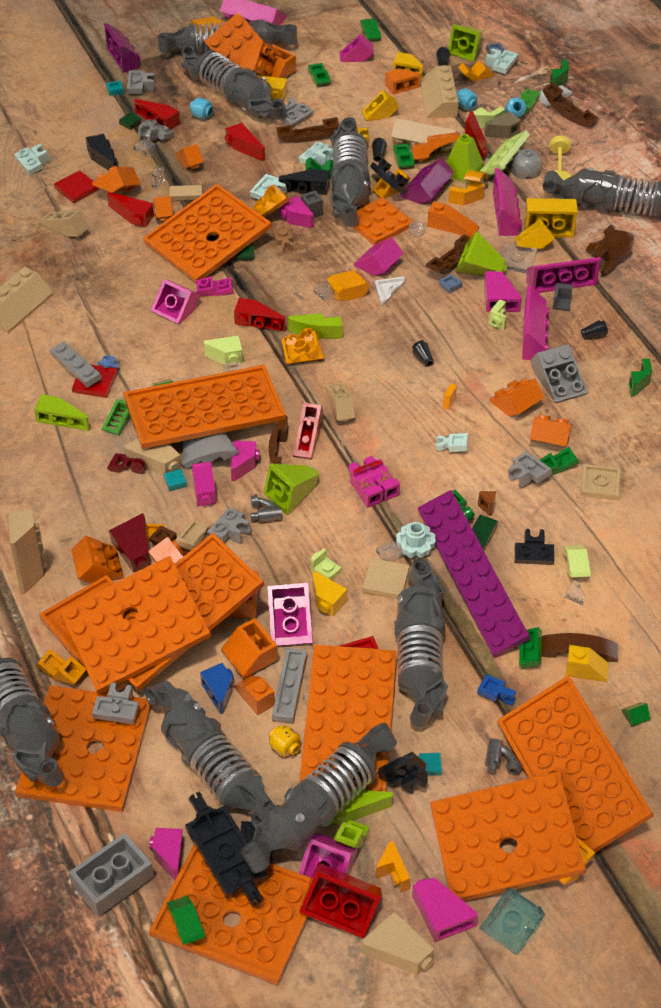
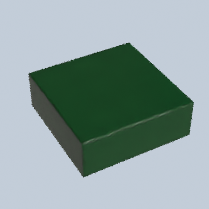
[119,112,141,130]

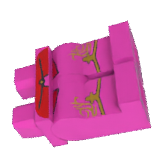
[348,456,400,508]

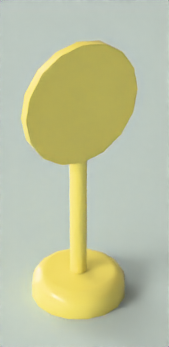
[549,136,572,180]

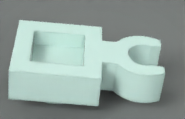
[435,433,469,452]

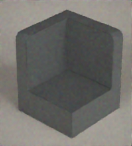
[301,191,323,218]
[552,283,573,311]

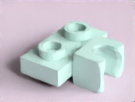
[485,49,518,74]
[299,142,333,166]
[14,144,50,176]
[250,174,286,199]

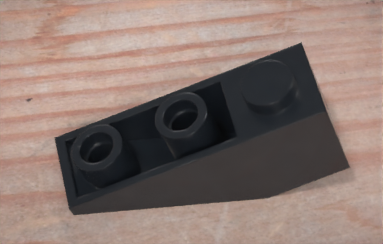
[86,134,118,171]
[279,169,330,195]

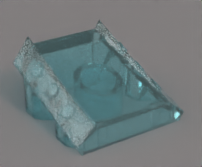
[480,888,545,955]

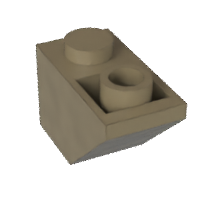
[484,111,521,138]

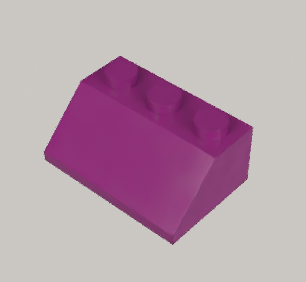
[104,23,141,72]
[399,158,454,204]

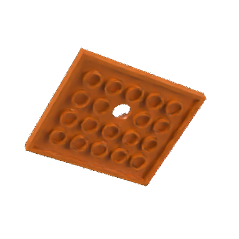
[143,184,272,282]
[60,555,212,694]
[15,685,152,812]
[430,771,586,902]
[149,845,311,985]

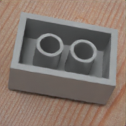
[69,833,154,917]

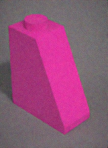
[484,271,522,312]
[412,877,478,942]

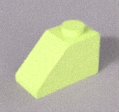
[203,336,243,365]

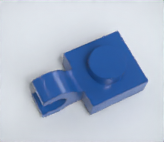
[477,674,516,706]

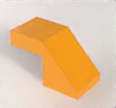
[458,60,494,82]
[372,168,411,199]
[448,181,485,206]
[36,649,86,685]

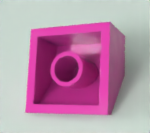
[354,237,403,276]
[151,279,201,324]
[299,833,358,878]

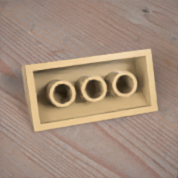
[420,65,459,119]
[391,118,457,153]
[0,266,53,333]
[8,510,47,594]

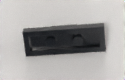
[370,158,409,195]

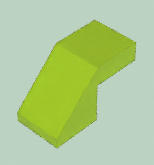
[334,820,370,848]

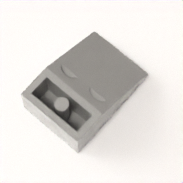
[531,344,588,403]

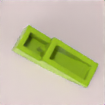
[288,313,343,339]

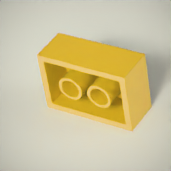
[523,198,578,238]

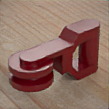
[107,453,146,474]

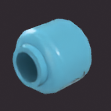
[457,88,478,111]
[190,97,214,120]
[504,97,526,118]

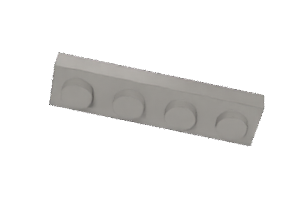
[49,341,102,388]
[272,647,307,723]

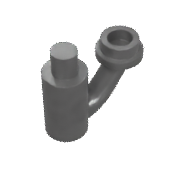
[250,494,282,522]
[485,739,522,775]

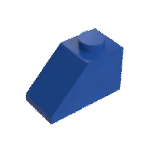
[200,662,234,714]

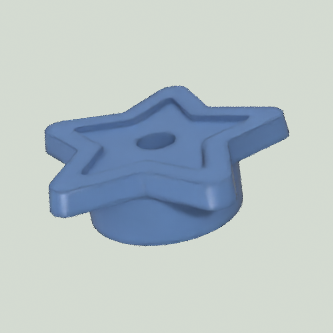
[97,355,119,368]

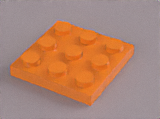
[204,12,263,66]
[352,197,414,245]

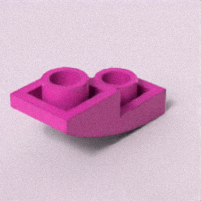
[196,277,234,296]

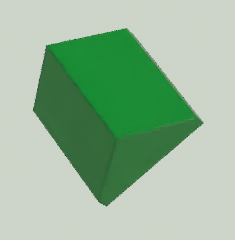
[621,702,651,727]

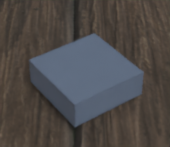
[486,42,505,55]
[438,274,463,294]

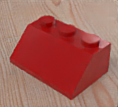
[299,863,381,938]

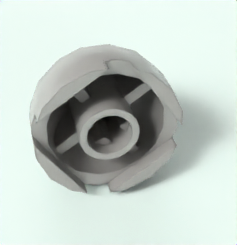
[510,149,542,179]

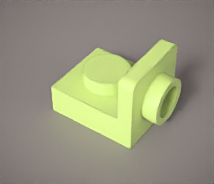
[488,299,507,330]
[310,548,341,580]

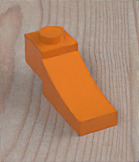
[412,132,460,161]

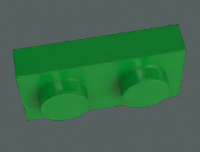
[519,627,542,669]

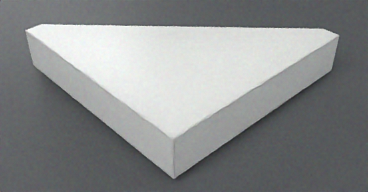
[374,276,405,306]

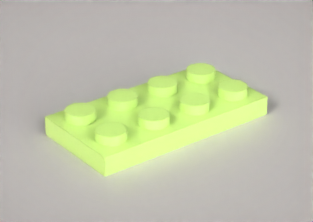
[480,130,530,179]

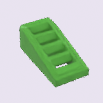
[102,399,131,436]

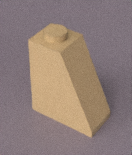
[123,438,181,475]
[361,912,434,975]

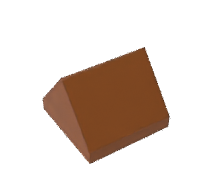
[478,491,496,516]

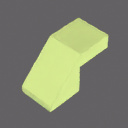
[474,107,505,128]
[563,545,591,577]

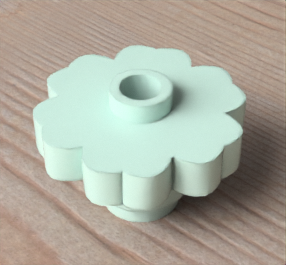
[396,522,435,558]

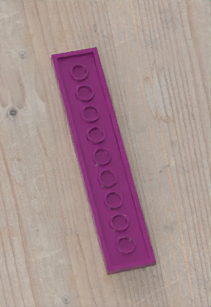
[417,490,531,658]

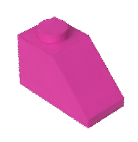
[340,34,374,62]
[279,196,314,228]
[231,441,260,481]
[192,462,216,507]
[150,828,184,880]

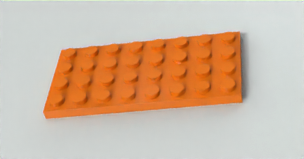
[123,364,286,449]
[123,533,265,691]
[299,644,397,792]
[497,675,655,852]

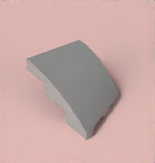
[182,433,238,469]

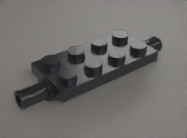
[185,792,267,907]

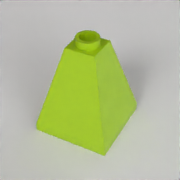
[448,24,484,62]
[446,134,484,184]
[455,232,507,275]
[263,463,319,515]

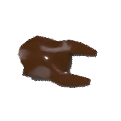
[586,225,634,275]

